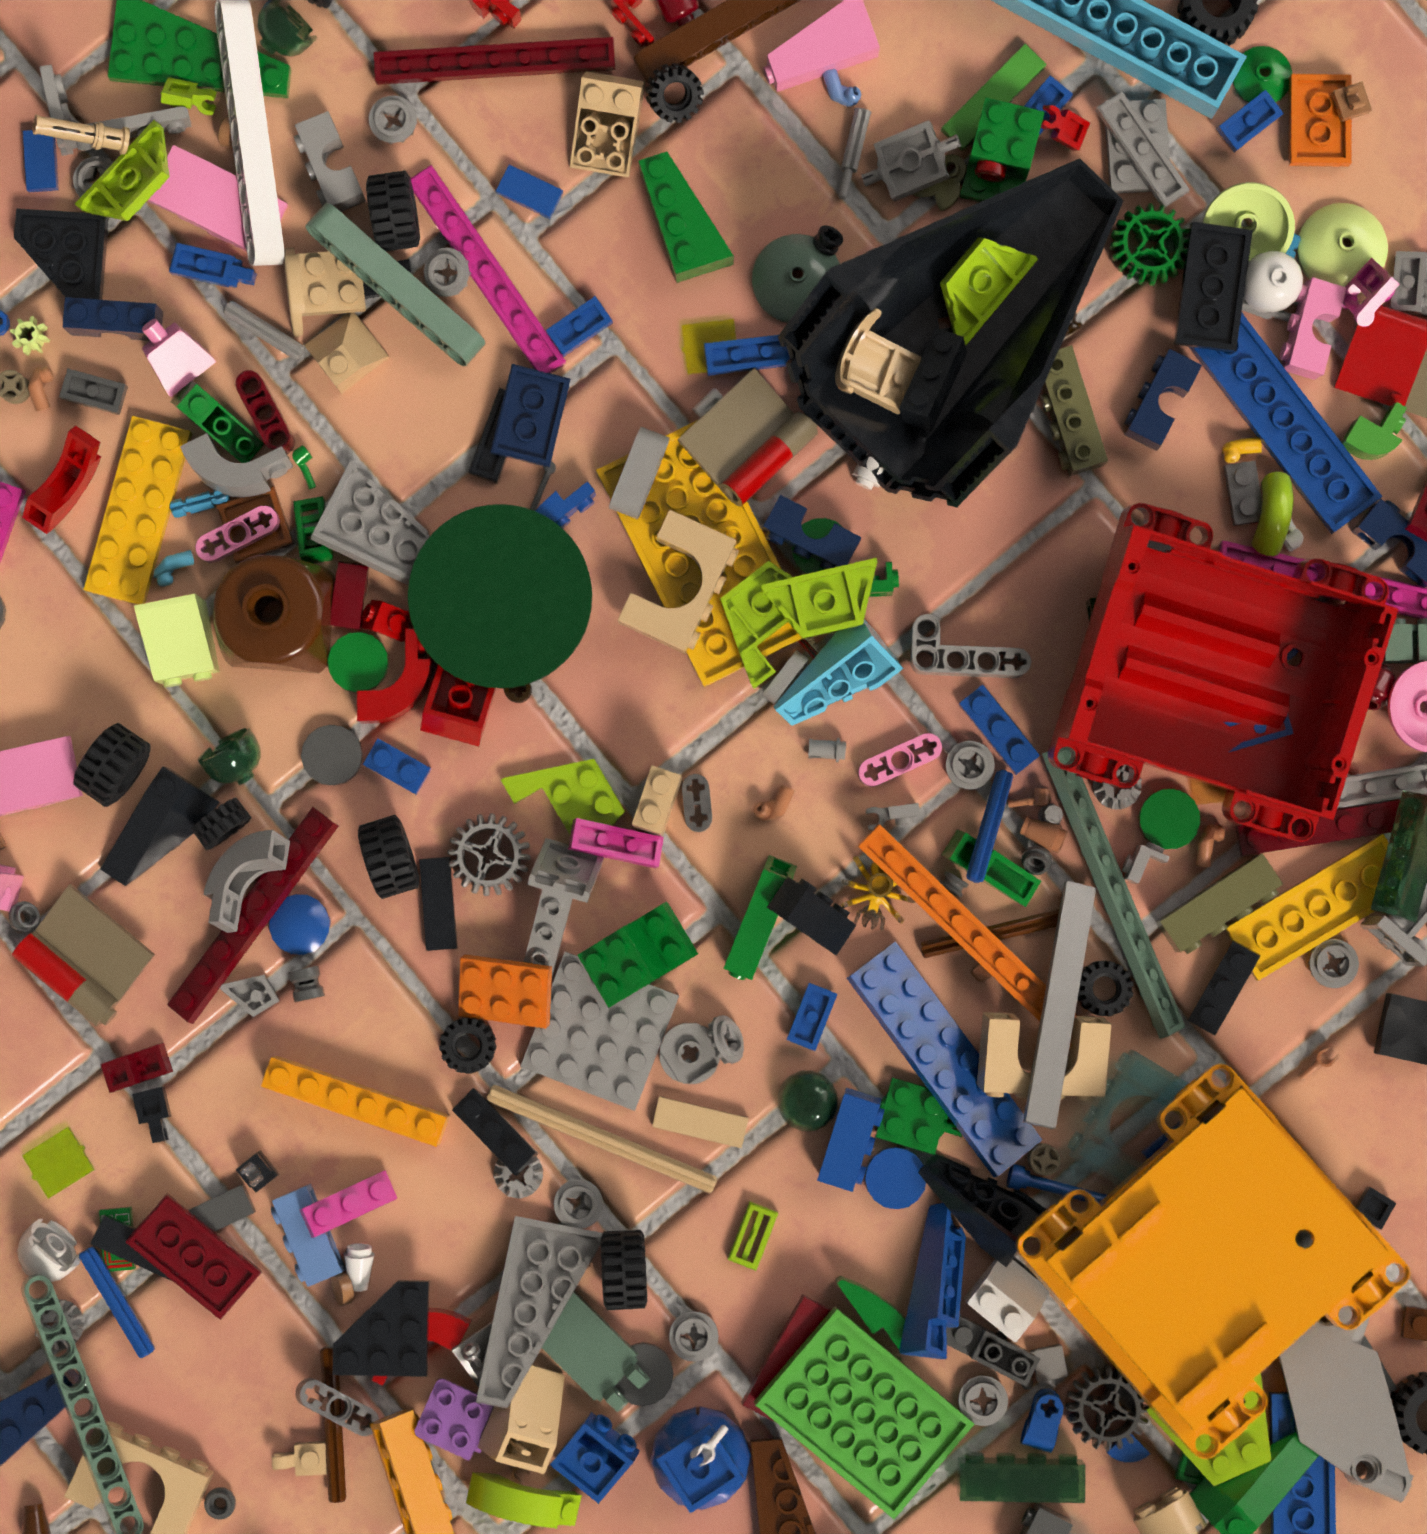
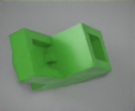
[1341,402,1407,460]

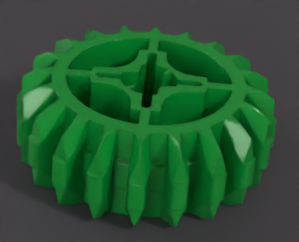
[1110,203,1189,286]

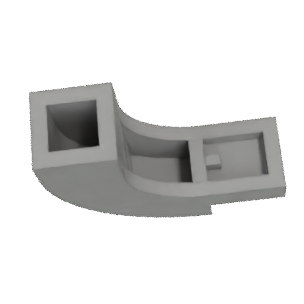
[180,433,293,497]
[203,830,290,933]

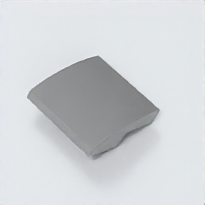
[1391,251,1427,317]

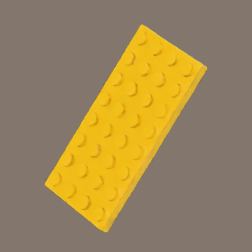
[596,420,802,687]

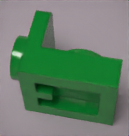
[869,562,899,597]

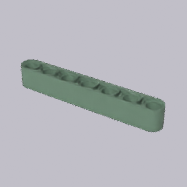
[305,203,486,367]

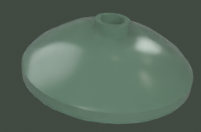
[752,234,840,323]

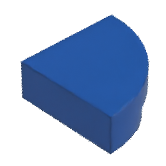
[1106,1434,1150,1463]

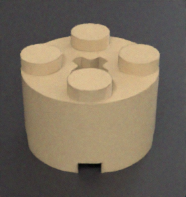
[1133,1486,1207,1534]

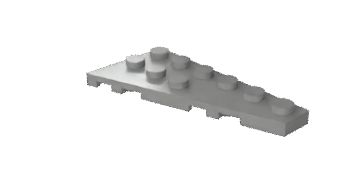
[311,461,430,585]
[476,1216,603,1409]

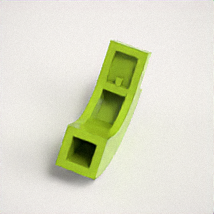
[466,1472,582,1528]

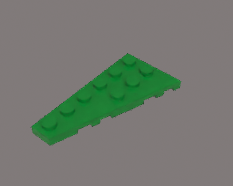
[108,0,292,98]

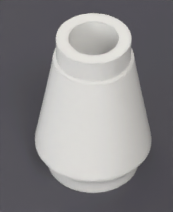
[344,1243,375,1292]

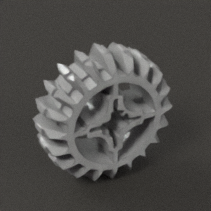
[448,813,531,896]

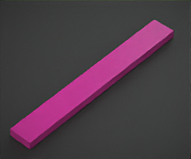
[410,165,566,374]
[1218,540,1427,619]

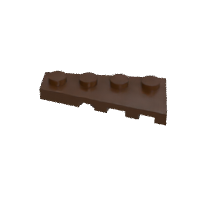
[751,1437,816,1534]

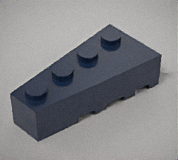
[0,1369,79,1467]

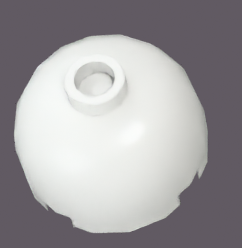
[1243,251,1303,313]
[17,1219,81,1282]

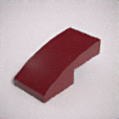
[330,561,369,630]
[100,1043,173,1093]

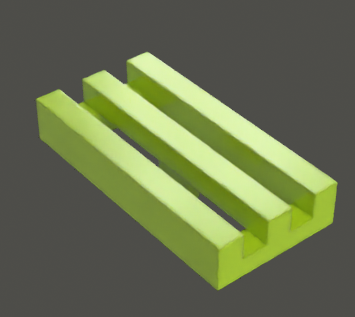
[728,1201,778,1271]

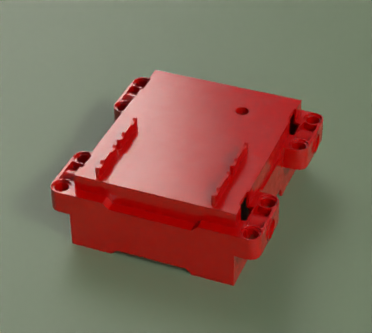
[1048,503,1399,842]

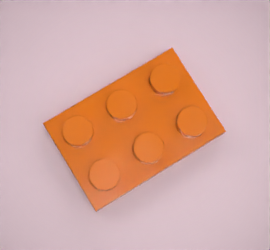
[1289,74,1352,167]
[458,954,552,1028]

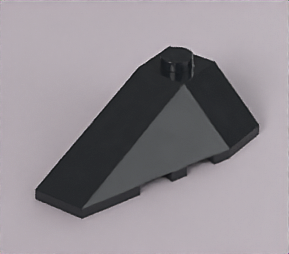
[100,766,220,886]
[918,1153,1046,1268]

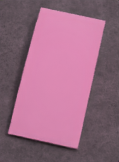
[148,145,288,251]
[0,736,83,817]

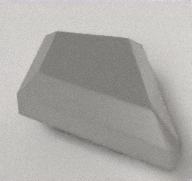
[220,975,280,1017]

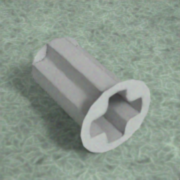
[1038,804,1063,824]

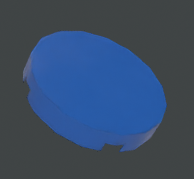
[865,1147,926,1210]

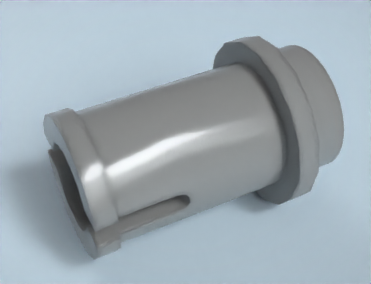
[808,738,846,762]

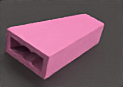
[763,0,880,92]

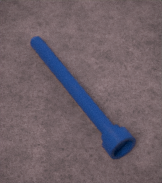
[1006,1164,1107,1202]

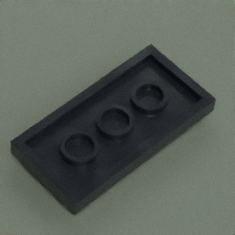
[1174,222,1253,353]

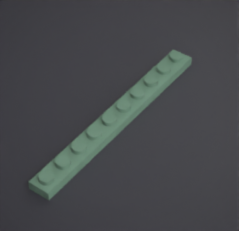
[1042,747,1185,1039]

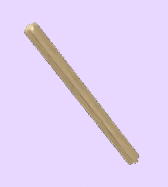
[487,1085,717,1193]

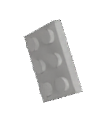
[1105,99,1170,194]

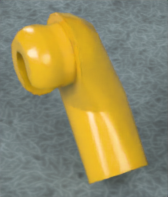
[1221,437,1262,463]

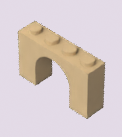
[618,509,739,654]
[977,1012,1111,1101]
[64,1421,214,1534]

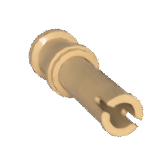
[32,115,130,155]

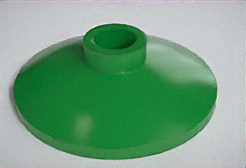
[1233,46,1292,103]

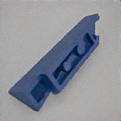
[899,1203,966,1359]

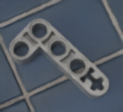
[910,614,1031,678]

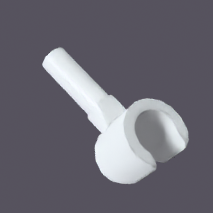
[1284,518,1303,552]
[690,1425,728,1466]

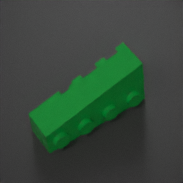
[638,151,734,283]

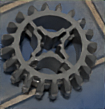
[1065,1364,1149,1451]

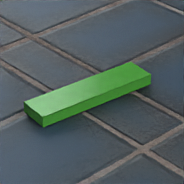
[941,44,1047,151]

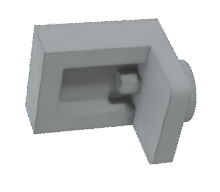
[1122,842,1169,884]

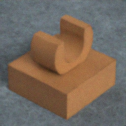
[1331,82,1372,122]

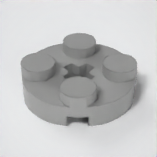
[660,1023,720,1084]

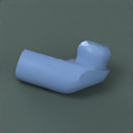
[822,69,861,107]

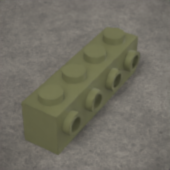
[1040,345,1108,476]
[1156,853,1283,954]

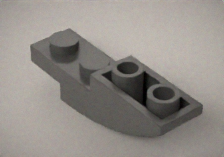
[946,1314,1040,1387]

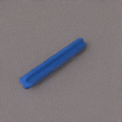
[966,770,1013,883]
[79,1246,155,1358]

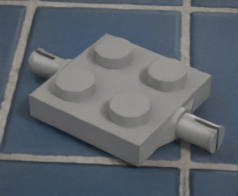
[862,120,961,202]

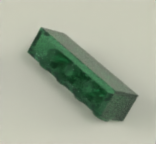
[1371,790,1427,923]
[957,1452,1086,1503]

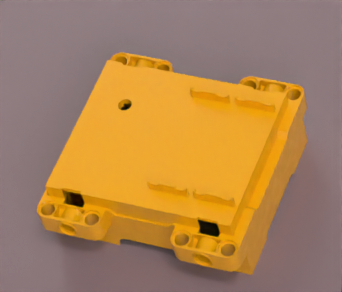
[1016,1064,1410,1459]

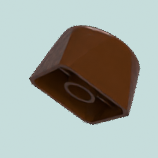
[213,555,336,673]

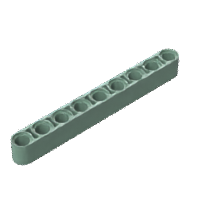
[21,1274,144,1534]

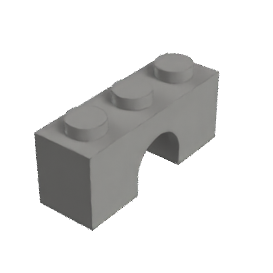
[293,111,366,212]

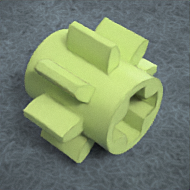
[10,316,50,356]

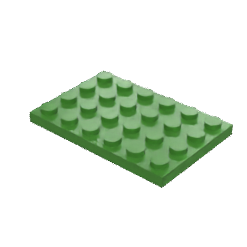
[754,1306,974,1519]

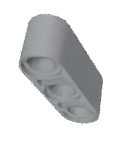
[609,427,670,519]

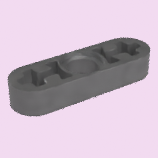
[295,1378,379,1436]

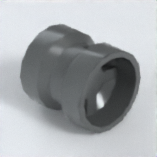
[288,966,325,1002]

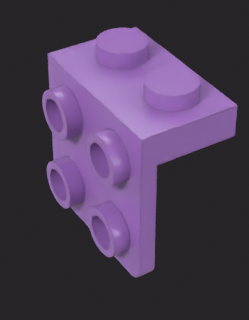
[415,1378,494,1461]

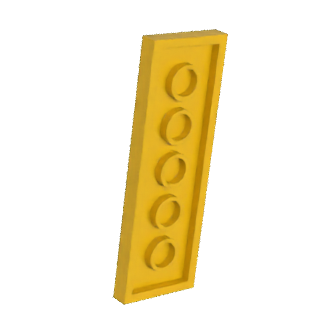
[83,416,193,605]
[1225,834,1416,981]

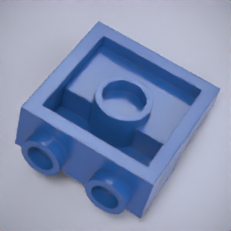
[550,1412,640,1504]

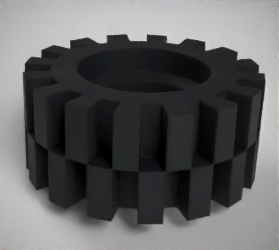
[645,63,704,123]
[192,797,251,850]
[1078,961,1134,1016]
[439,1018,497,1074]

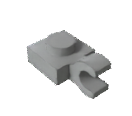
[866,803,920,830]

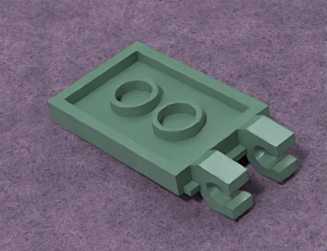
[542,1290,650,1412]

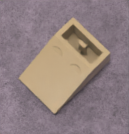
[570,71,645,178]
[477,1365,565,1474]

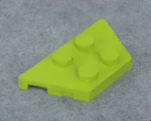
[75,120,170,221]
[940,237,1038,345]
[761,558,877,639]

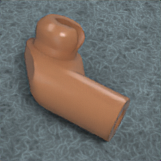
[28,366,54,411]
[753,785,795,821]
[1196,823,1225,867]

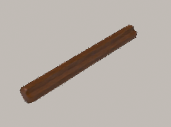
[920,909,1059,958]
[320,1346,346,1503]

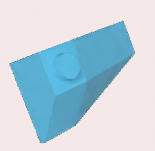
[773,619,903,726]

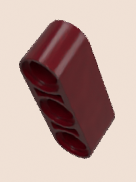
[235,370,295,454]

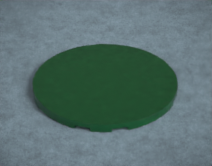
[408,504,592,689]

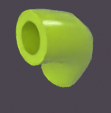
[1251,471,1294,556]

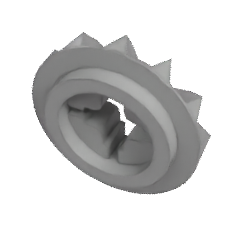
[369,95,417,145]
[73,156,113,197]
[424,248,471,297]
[945,741,995,790]
[1093,765,1142,810]
[1308,939,1359,988]
[707,1015,744,1064]
[494,1156,543,1199]
[554,1179,603,1229]
[35,1299,84,1350]
[669,1311,719,1362]
[958,1375,1008,1426]

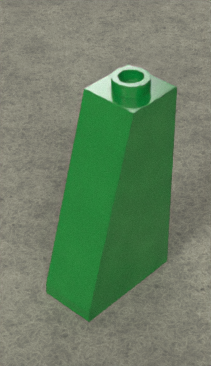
[723,855,797,980]

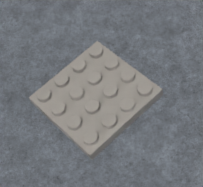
[520,952,679,1111]

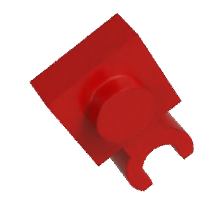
[1041,105,1090,151]

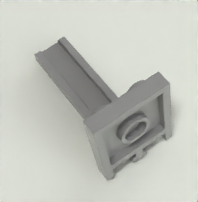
[39,65,192,156]
[524,838,604,976]
[1359,871,1427,967]

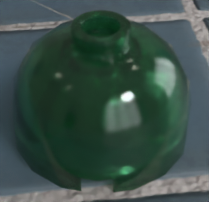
[256,0,317,57]
[198,728,261,785]
[777,1070,838,1131]

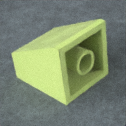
[134,594,220,687]

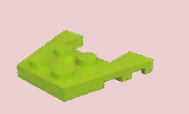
[720,561,792,689]
[501,759,625,836]
[1146,1373,1271,1486]

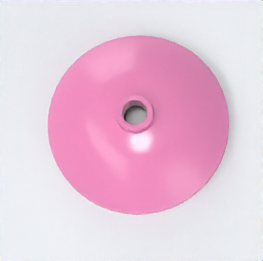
[1388,661,1427,752]

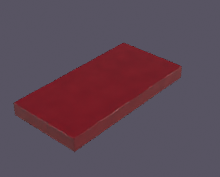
[125,1193,262,1320]
[741,1294,856,1423]

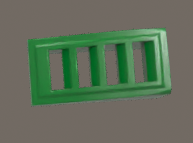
[293,496,333,564]

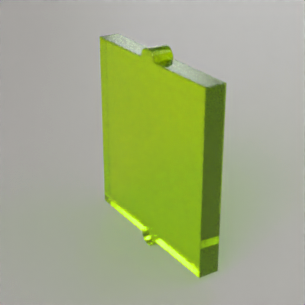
[682,319,737,375]
[22,1127,95,1199]

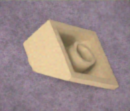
[304,312,389,394]

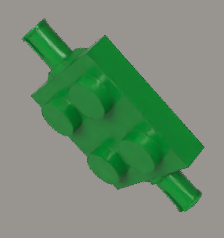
[875,1078,962,1155]

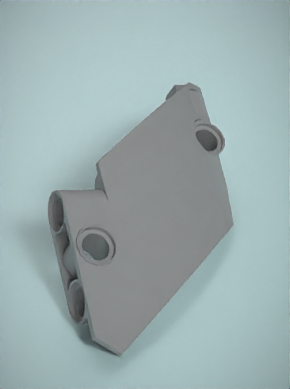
[1278,1306,1414,1502]

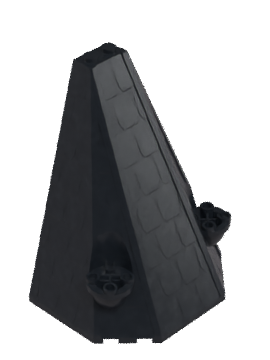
[778,159,1124,508]

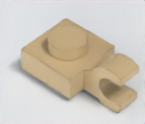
[272,1441,327,1476]

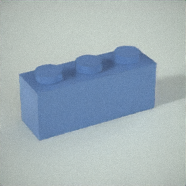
[271,1184,346,1287]

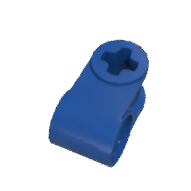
[1020,1388,1064,1453]

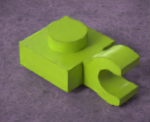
[161,77,217,115]

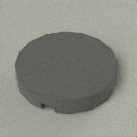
[301,725,363,786]
[614,1342,674,1406]

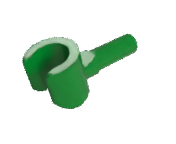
[292,445,316,490]

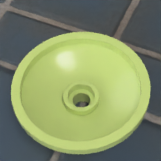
[1203,182,1295,261]
[1296,203,1388,287]

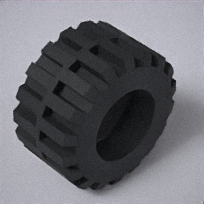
[1177,0,1258,46]
[366,170,420,251]
[73,723,151,807]
[358,815,419,899]
[601,1229,648,1311]
[1390,1372,1427,1454]

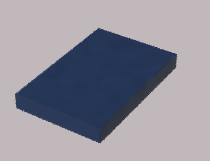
[490,364,571,468]

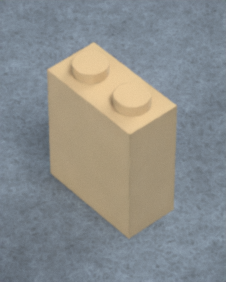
[632,765,682,837]

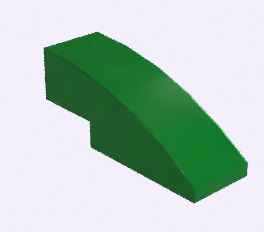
[941,829,1042,907]
[836,1276,906,1349]

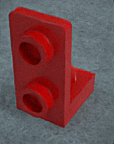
[610,0,655,47]

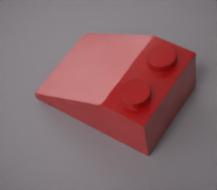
[420,664,496,747]

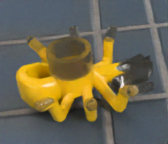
[841,856,915,930]

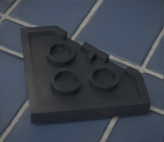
[14,208,109,300]
[332,1280,430,1377]

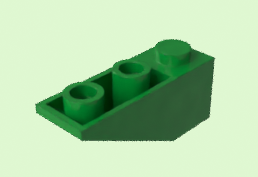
[171,381,265,463]

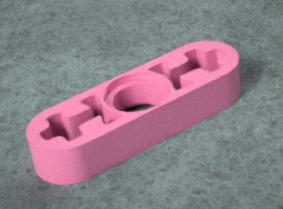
[196,506,280,563]
[858,733,942,787]

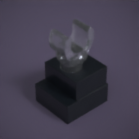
[236,1150,279,1193]

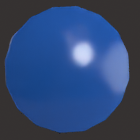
[269,894,331,955]

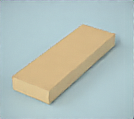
[652,1096,749,1148]

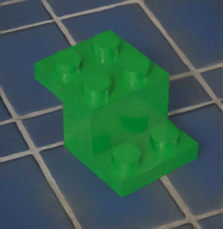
[959,97,1045,202]
[577,901,698,1008]

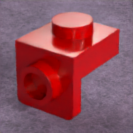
[361,599,411,642]

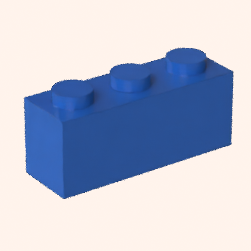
[817,1087,885,1192]

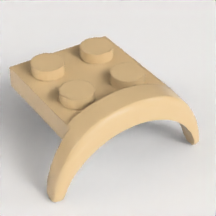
[284,248,366,337]
[835,308,922,414]

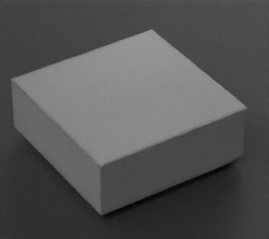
[1031,1344,1068,1382]

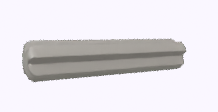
[223,301,305,360]

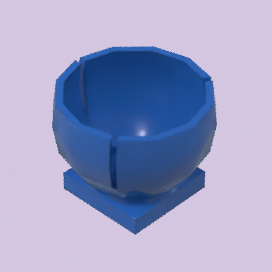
[650,1406,751,1514]

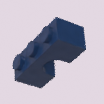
[62,297,163,341]
[1124,349,1202,451]
[763,494,862,570]
[1351,499,1427,587]

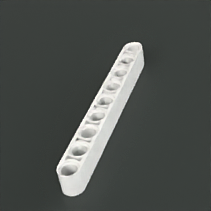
[214,0,285,266]

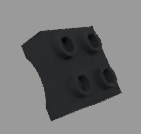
[1374,993,1427,1065]

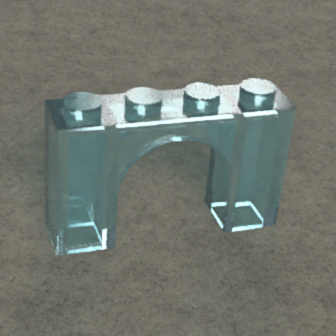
[1067,1049,1188,1185]

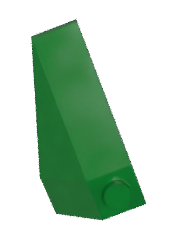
[1189,1431,1319,1534]

